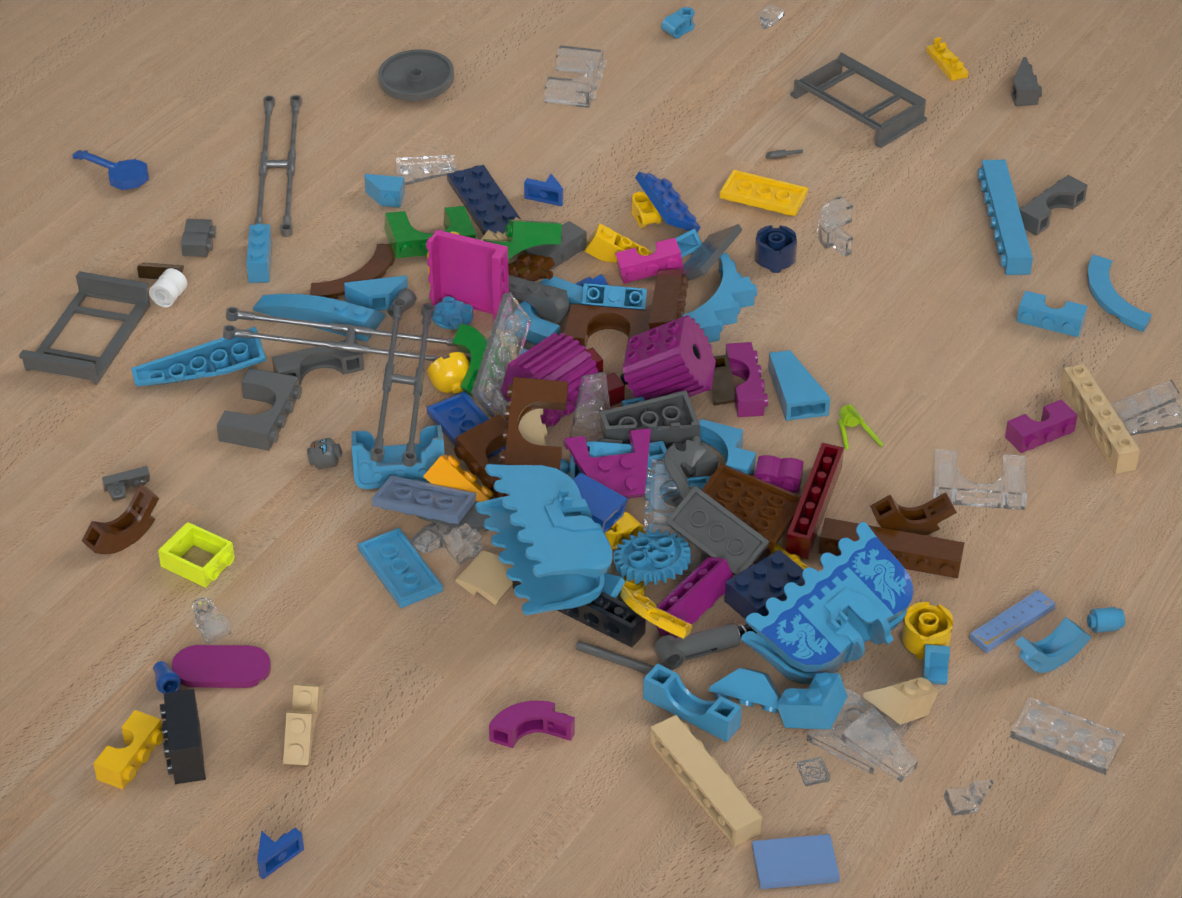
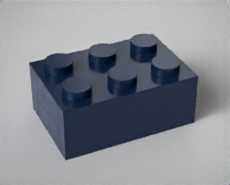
[724,550,805,620]

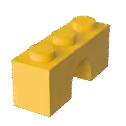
[93,710,163,790]

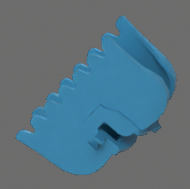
[475,464,612,615]

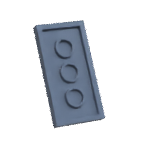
[372,476,476,524]

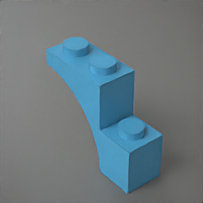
[699,419,756,476]

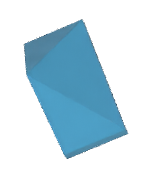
[676,228,702,258]

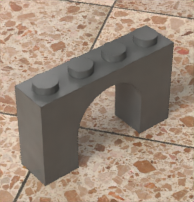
[217,368,302,451]

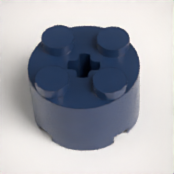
[755,225,797,273]

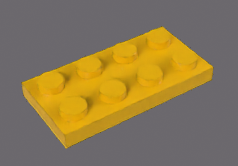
[720,170,809,216]

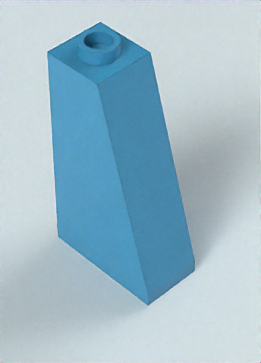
[768,350,830,421]

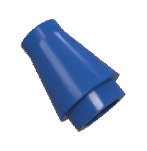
[153,661,181,694]

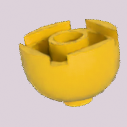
[427,352,470,394]

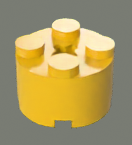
[902,602,953,660]

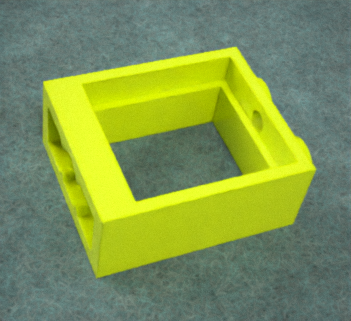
[158,522,235,588]

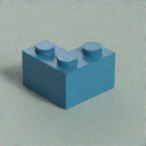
[776,672,848,729]

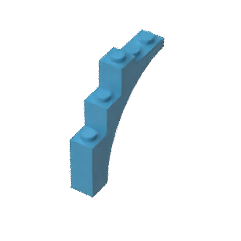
[683,253,757,343]

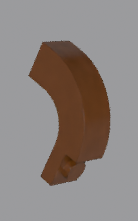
[82,485,159,554]
[870,492,957,535]

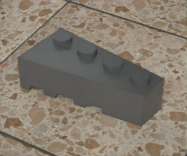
[600,391,700,444]

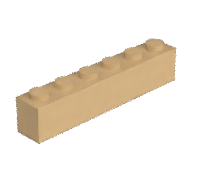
[650,715,763,847]

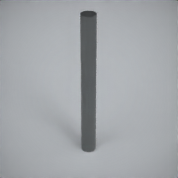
[576,641,655,674]

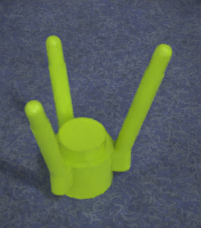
[838,404,883,450]

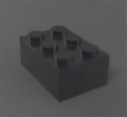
[160,689,206,784]

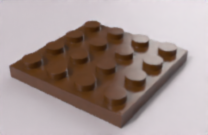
[702,464,801,550]

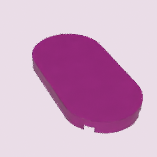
[172,645,271,688]

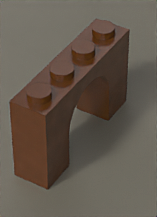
[564,304,651,348]
[500,377,568,470]
[454,414,509,498]

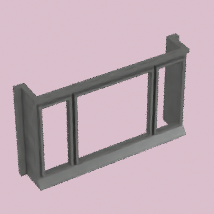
[790,52,927,148]
[19,271,150,385]

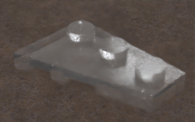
[569,372,610,442]

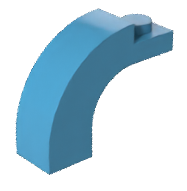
[1015,617,1092,673]

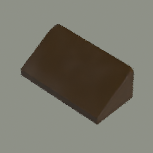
[137,262,184,279]

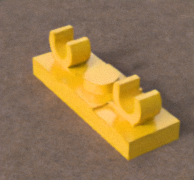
[926,37,969,81]

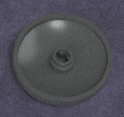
[378,49,454,101]

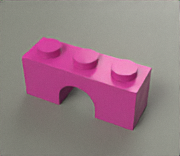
[615,238,683,284]

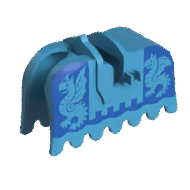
[741,522,913,684]

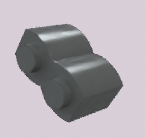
[181,219,216,257]

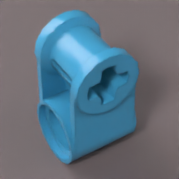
[661,7,695,39]

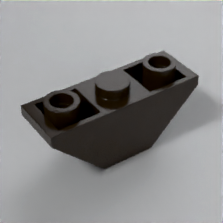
[711,354,736,405]

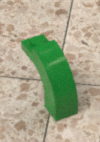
[452,324,498,398]

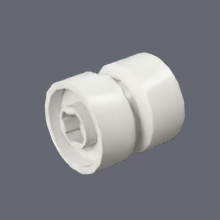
[149,268,188,308]

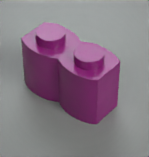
[754,455,804,493]

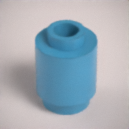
[1087,607,1125,633]

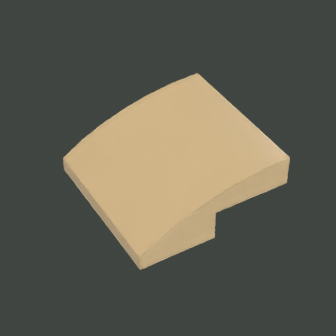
[455,550,513,605]

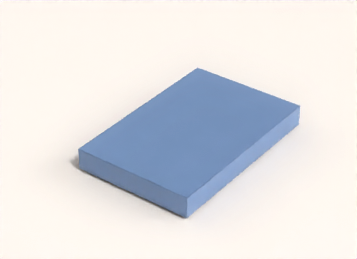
[752,834,840,889]

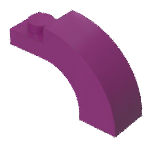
[489,700,575,748]

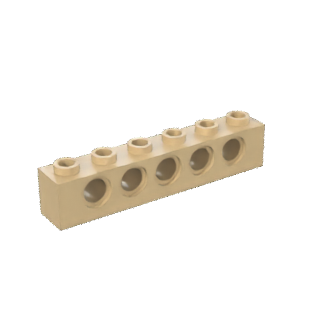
[1061,364,1140,474]

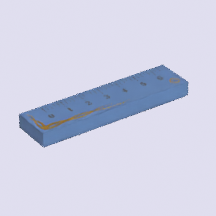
[969,590,1056,653]

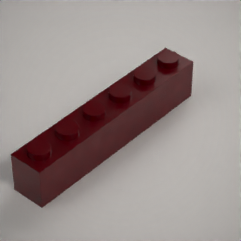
[786,443,844,559]

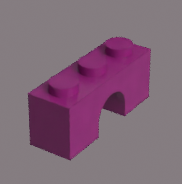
[1005,399,1078,453]

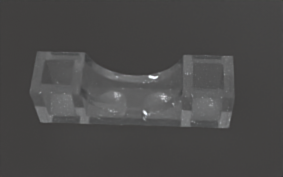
[644,459,678,535]

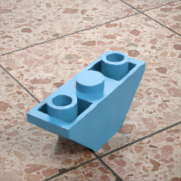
[344,275,408,311]
[582,283,647,311]
[709,668,781,713]

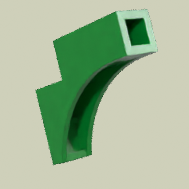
[483,220,562,260]

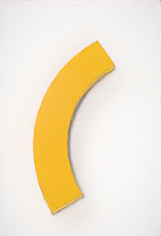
[619,577,693,639]

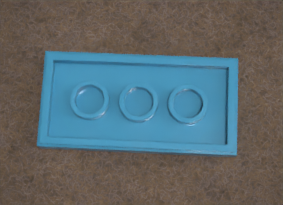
[357,528,443,608]

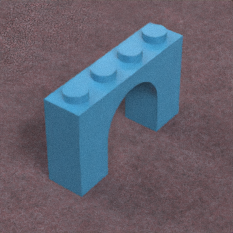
[503,276,583,345]

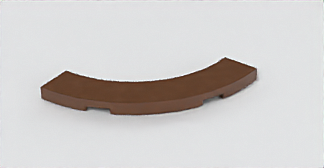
[310,244,395,299]

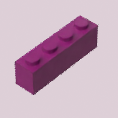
[656,557,733,638]

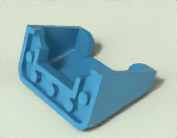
[351,425,444,489]

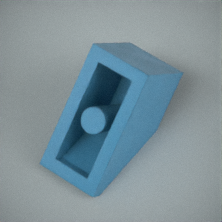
[364,174,405,208]

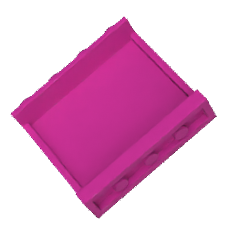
[426,230,510,326]

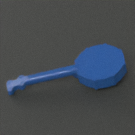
[72,150,149,190]

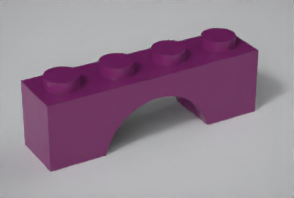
[725,342,768,417]

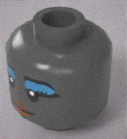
[307,438,342,470]

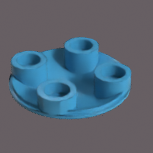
[431,296,473,330]

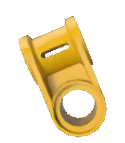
[631,191,662,228]
[605,512,645,551]

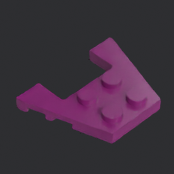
[563,428,651,499]

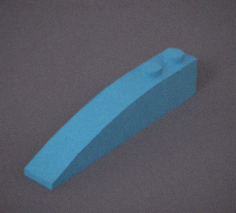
[253,294,385,342]
[131,327,267,387]

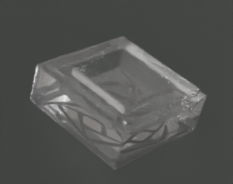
[797,756,830,787]

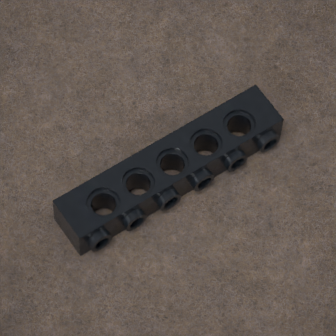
[512,581,646,648]

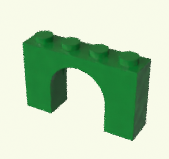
[384,206,476,259]

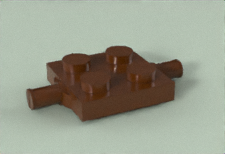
[508,253,555,282]

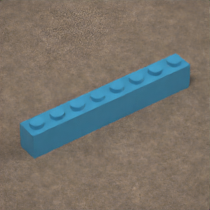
[977,159,1033,275]

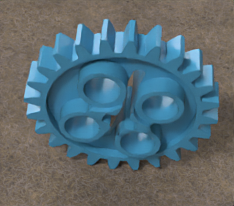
[614,529,691,585]

